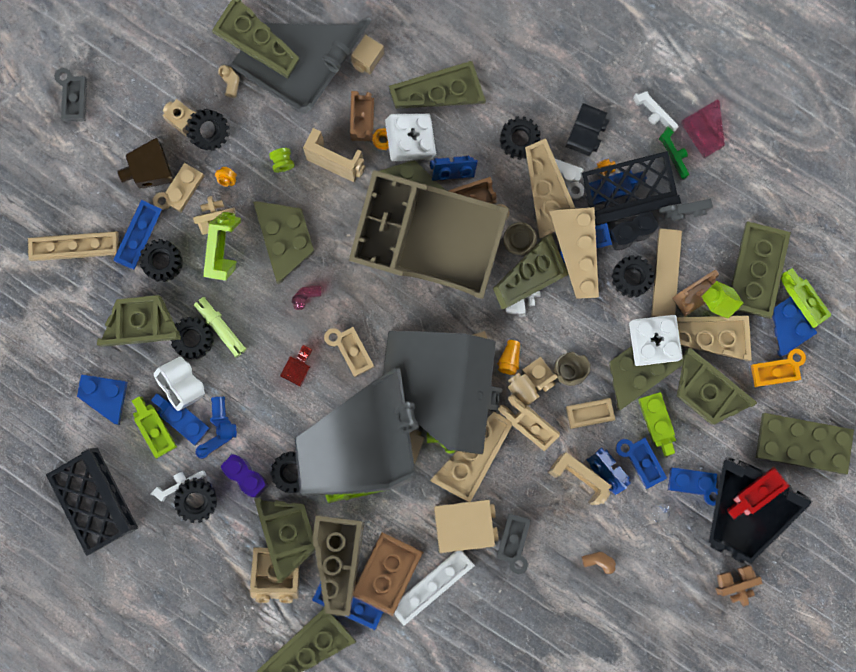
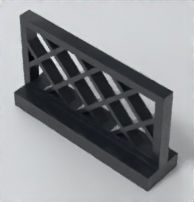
[581,151,681,225]
[46,448,138,556]

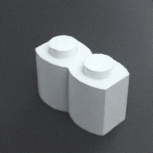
[153,356,205,411]

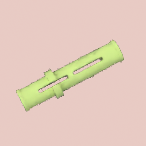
[193,297,247,358]

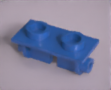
[430,155,478,181]
[586,447,631,495]

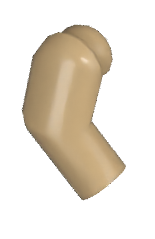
[218,65,240,98]

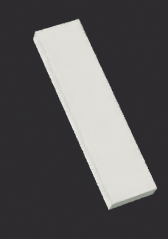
[394,550,475,626]

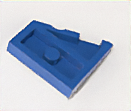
[772,297,817,357]
[77,375,128,425]

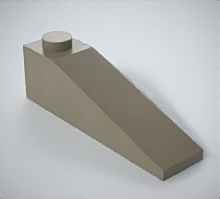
[313,516,365,617]

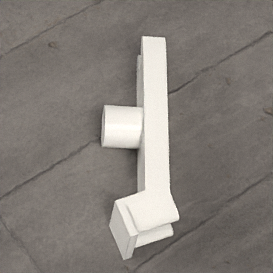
[633,91,679,132]
[151,470,207,502]

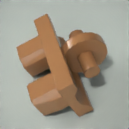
[716,565,763,607]

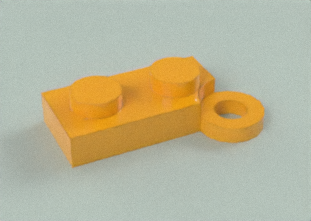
[750,349,806,387]

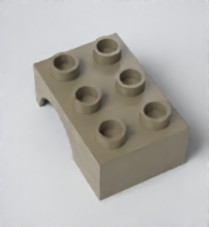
[348,170,509,299]

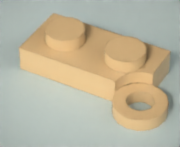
[153,163,204,212]
[324,327,374,378]

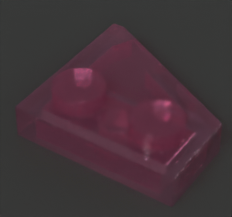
[681,99,725,159]

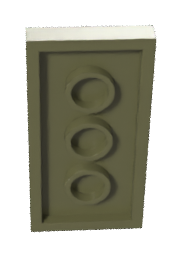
[731,221,791,319]
[755,413,854,475]

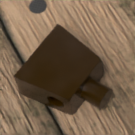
[117,138,174,189]

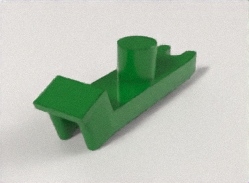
[659,126,689,180]

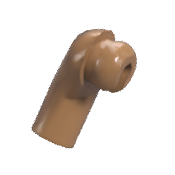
[582,552,616,574]

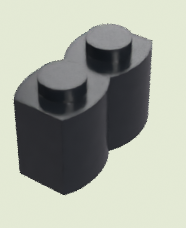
[565,103,609,157]
[610,212,659,251]

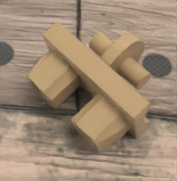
[193,196,236,235]

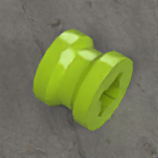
[269,148,295,173]

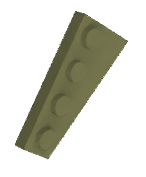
[493,234,569,309]

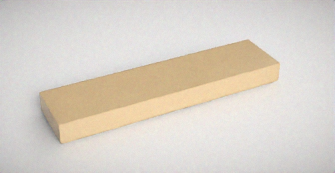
[651,228,682,317]
[28,231,119,261]

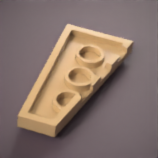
[525,138,575,238]
[549,207,599,299]
[658,316,752,361]
[430,412,512,502]

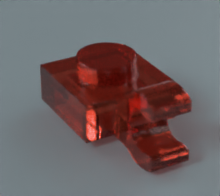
[280,345,312,387]

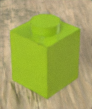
[701,281,744,319]

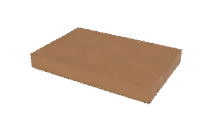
[353,532,423,616]

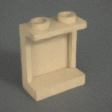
[303,128,365,182]
[548,452,611,505]
[434,500,499,553]

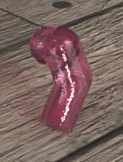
[292,285,322,310]

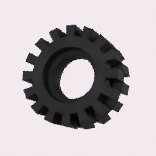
[186,109,230,151]
[500,116,541,160]
[139,239,183,282]
[612,255,655,298]
[170,317,213,359]
[270,452,300,493]
[174,478,217,523]

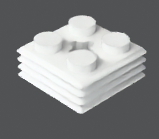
[385,114,436,161]
[629,315,683,366]

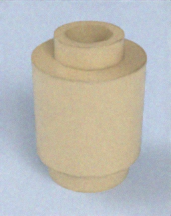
[508,373,540,406]

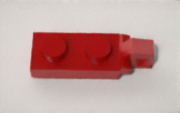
[727,467,790,519]

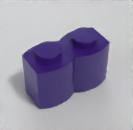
[221,454,268,498]

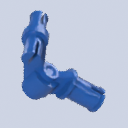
[195,396,237,459]

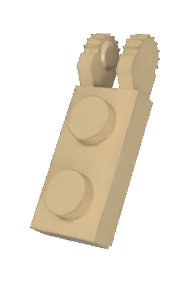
[498,395,560,451]

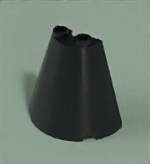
[708,457,812,564]

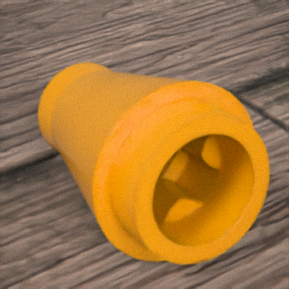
[497,340,521,375]

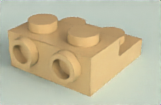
[250,548,300,603]

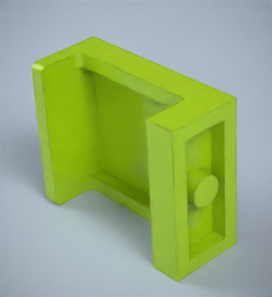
[203,212,241,281]

